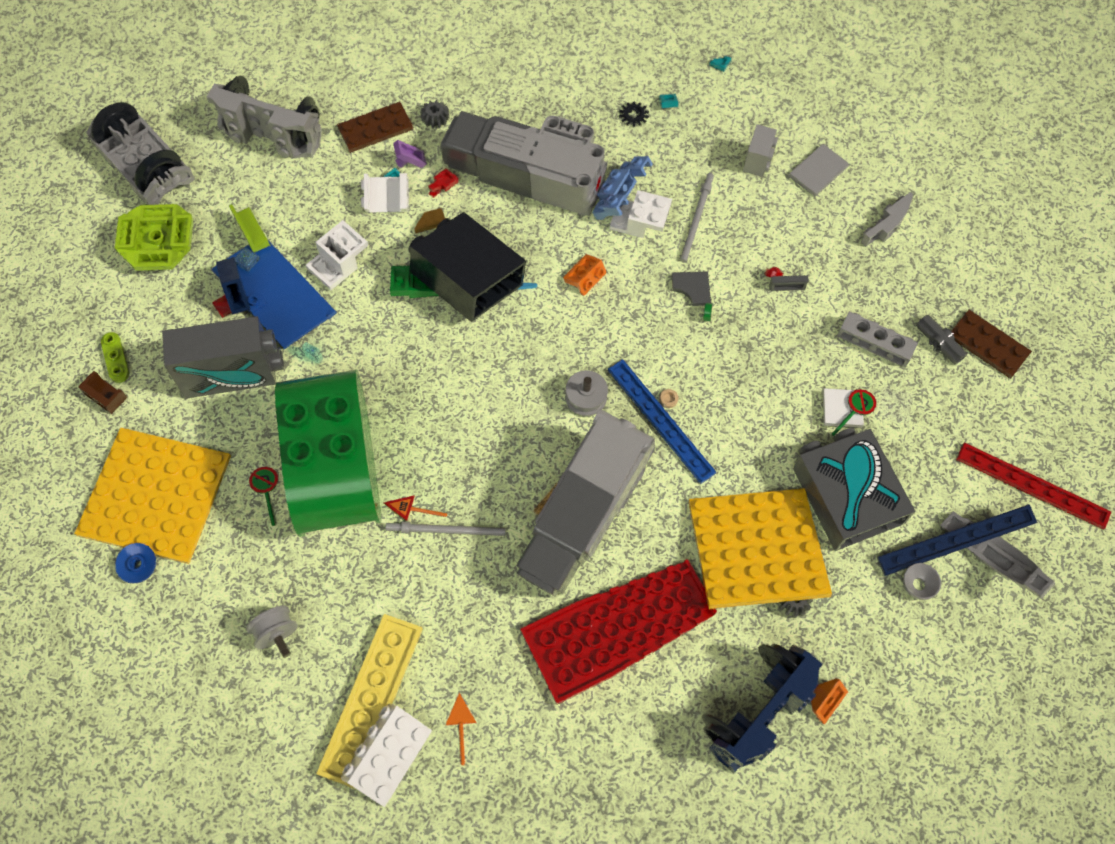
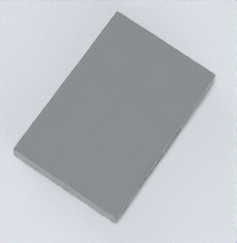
[789,144,849,197]

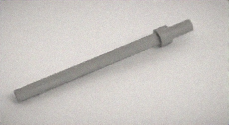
[680,173,714,263]
[386,521,505,536]

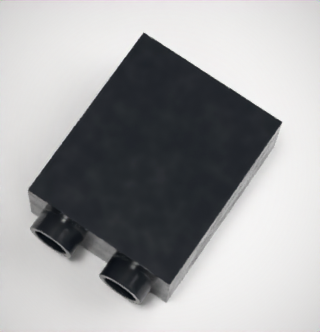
[408,212,526,322]

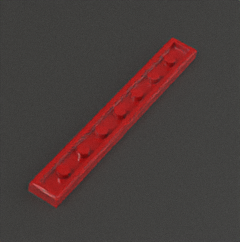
[956,442,1112,530]

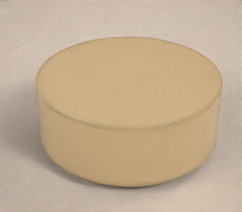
[659,389,679,408]

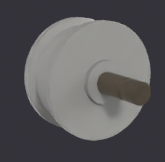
[565,370,608,416]
[246,606,298,658]

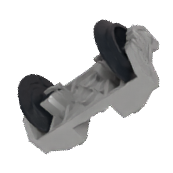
[206,75,322,159]
[86,102,195,205]

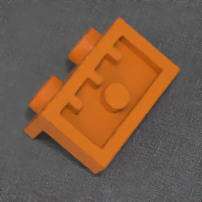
[563,254,606,296]

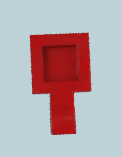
[428,168,458,198]

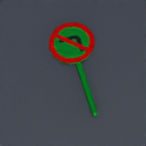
[832,389,876,436]
[249,466,278,526]

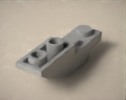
[861,192,913,247]

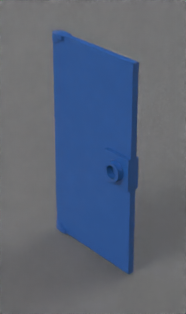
[211,239,337,349]

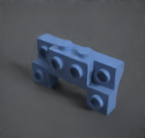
[592,156,653,220]

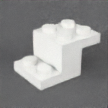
[610,190,672,238]
[306,220,368,290]

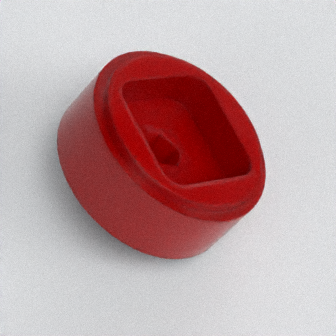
[765,266,784,278]

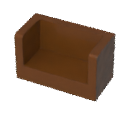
[78,371,128,414]

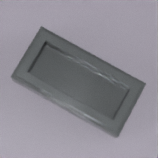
[769,275,809,291]

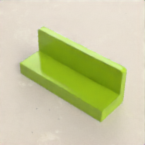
[229,204,270,253]

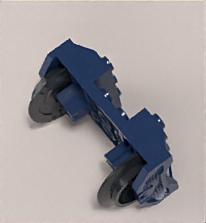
[702,644,823,773]

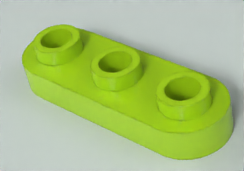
[101,332,130,383]

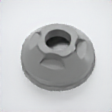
[903,563,941,600]

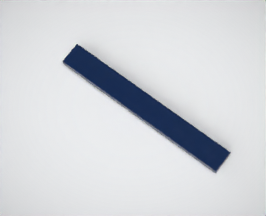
[877,504,1038,576]

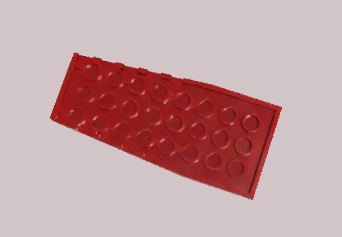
[520,560,717,705]

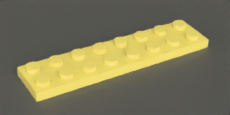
[316,614,423,790]

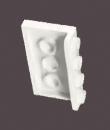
[341,704,432,807]

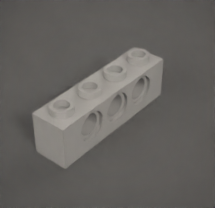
[837,311,918,367]

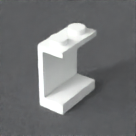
[361,173,409,213]

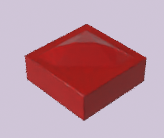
[212,295,231,318]

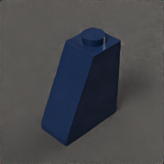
[216,257,250,315]

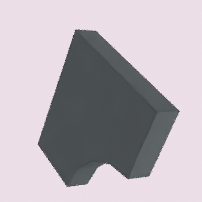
[671,271,711,306]

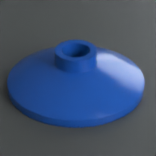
[115,543,156,584]

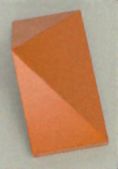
[811,678,848,724]

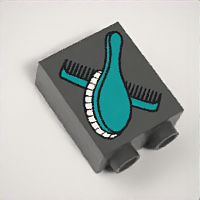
[162,316,284,399]
[793,428,916,551]

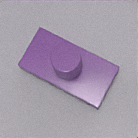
[393,140,427,168]

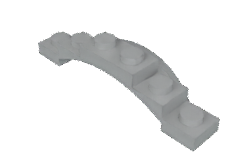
[940,511,1055,599]

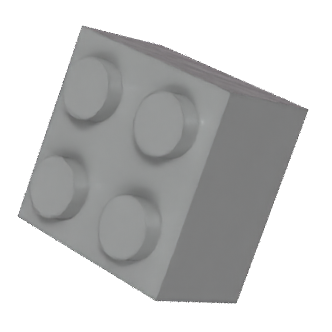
[743,124,778,177]

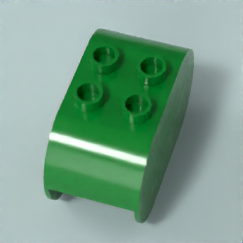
[275,369,382,537]

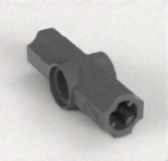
[916,315,968,365]

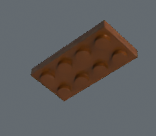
[337,101,414,153]
[951,309,1032,379]

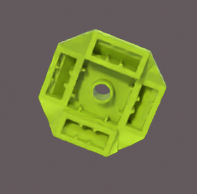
[115,204,193,271]

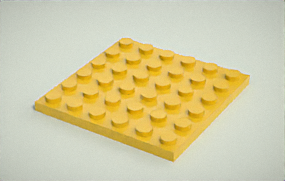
[74,427,231,564]
[689,488,832,609]

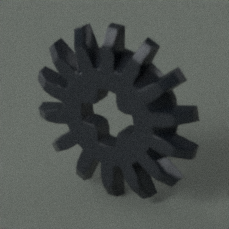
[619,101,649,127]

